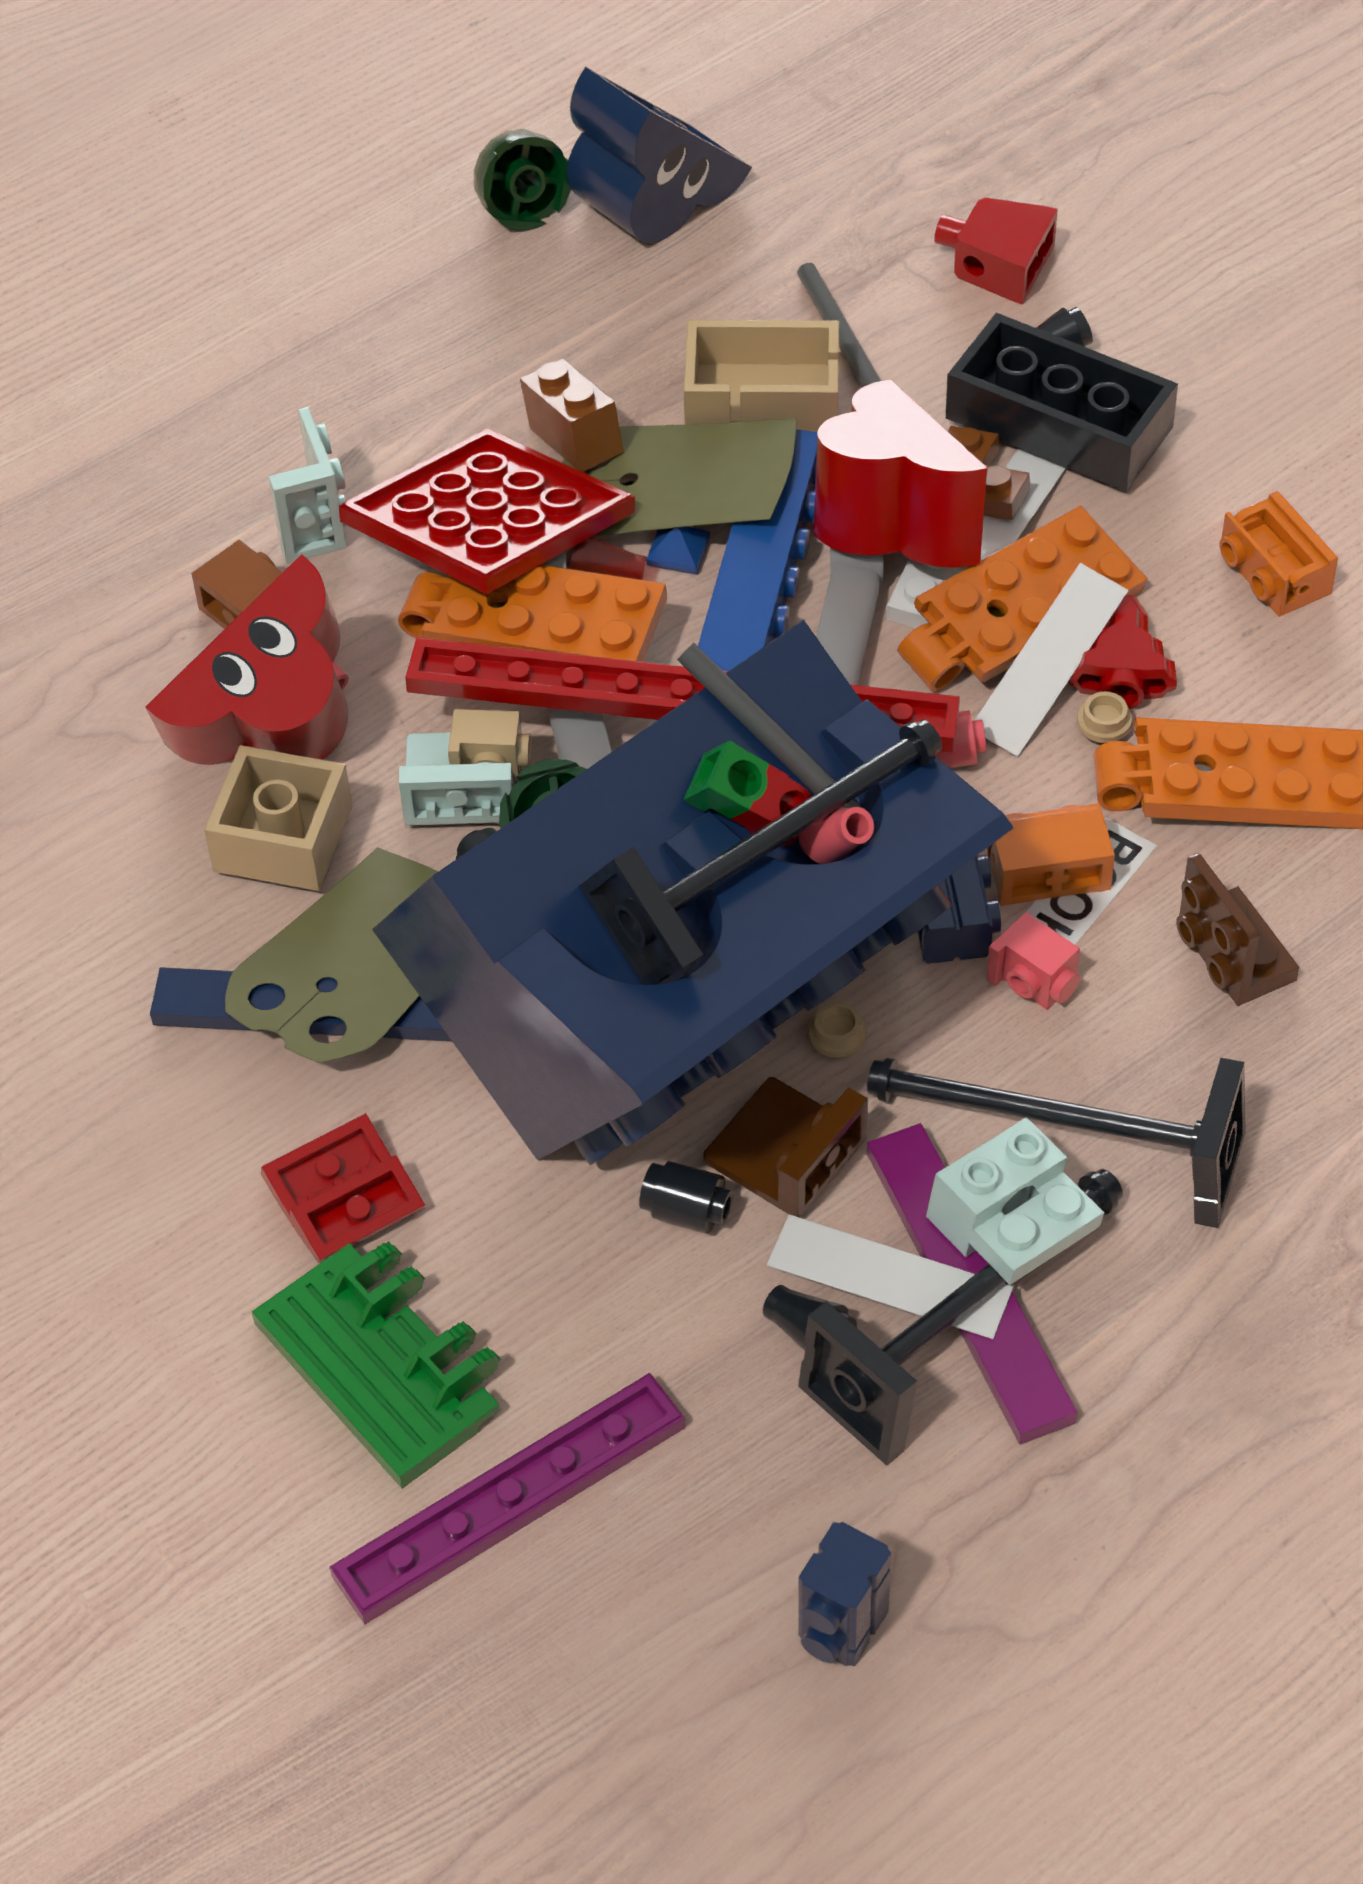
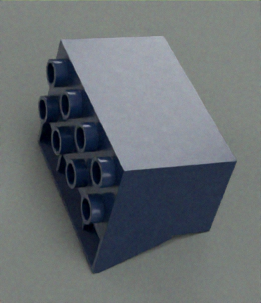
[372,619,1014,1165]

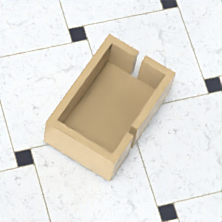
[684,320,839,432]

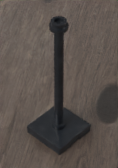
[579,720,942,985]
[867,1057,1246,1228]
[798,1169,1123,1466]

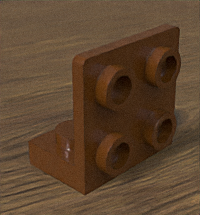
[1176,853,1299,1006]
[703,1077,868,1218]

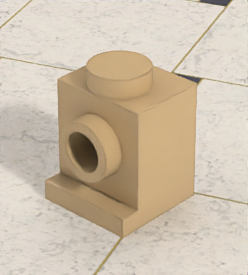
[448,709,532,781]

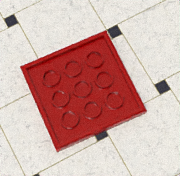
[339,429,635,594]

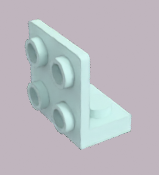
[268,407,347,564]
[399,732,516,825]

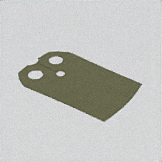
[562,418,797,537]
[225,847,439,1063]

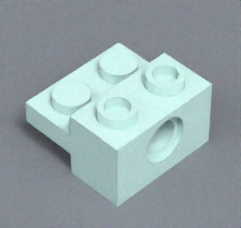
[926,1117,1104,1285]

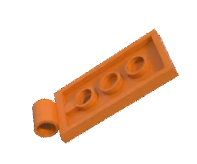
[897,505,1148,692]
[398,565,668,662]
[1094,717,1363,829]

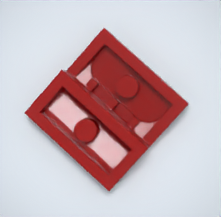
[261,1113,425,1264]

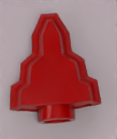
[1068,594,1177,709]

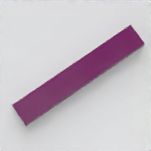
[866,1123,1078,1445]
[329,1373,685,1625]

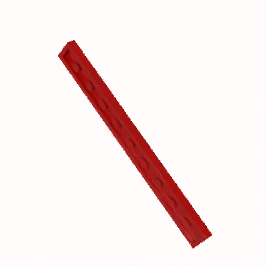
[405,637,960,753]

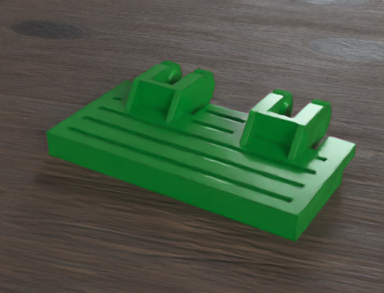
[251,1241,501,1489]

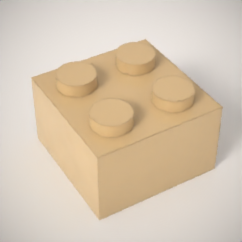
[204,745,352,891]

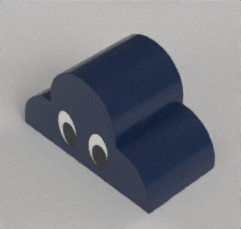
[567,66,752,243]

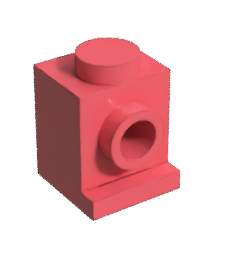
[987,912,1080,1010]

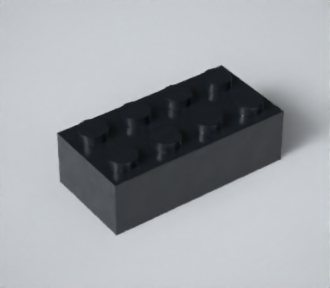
[945,312,1178,492]

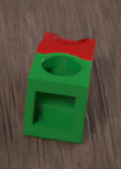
[683,740,812,846]

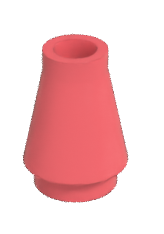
[798,807,874,864]

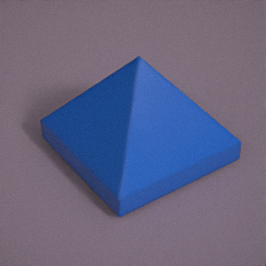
[646,526,710,574]

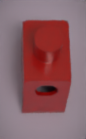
[934,197,1058,305]

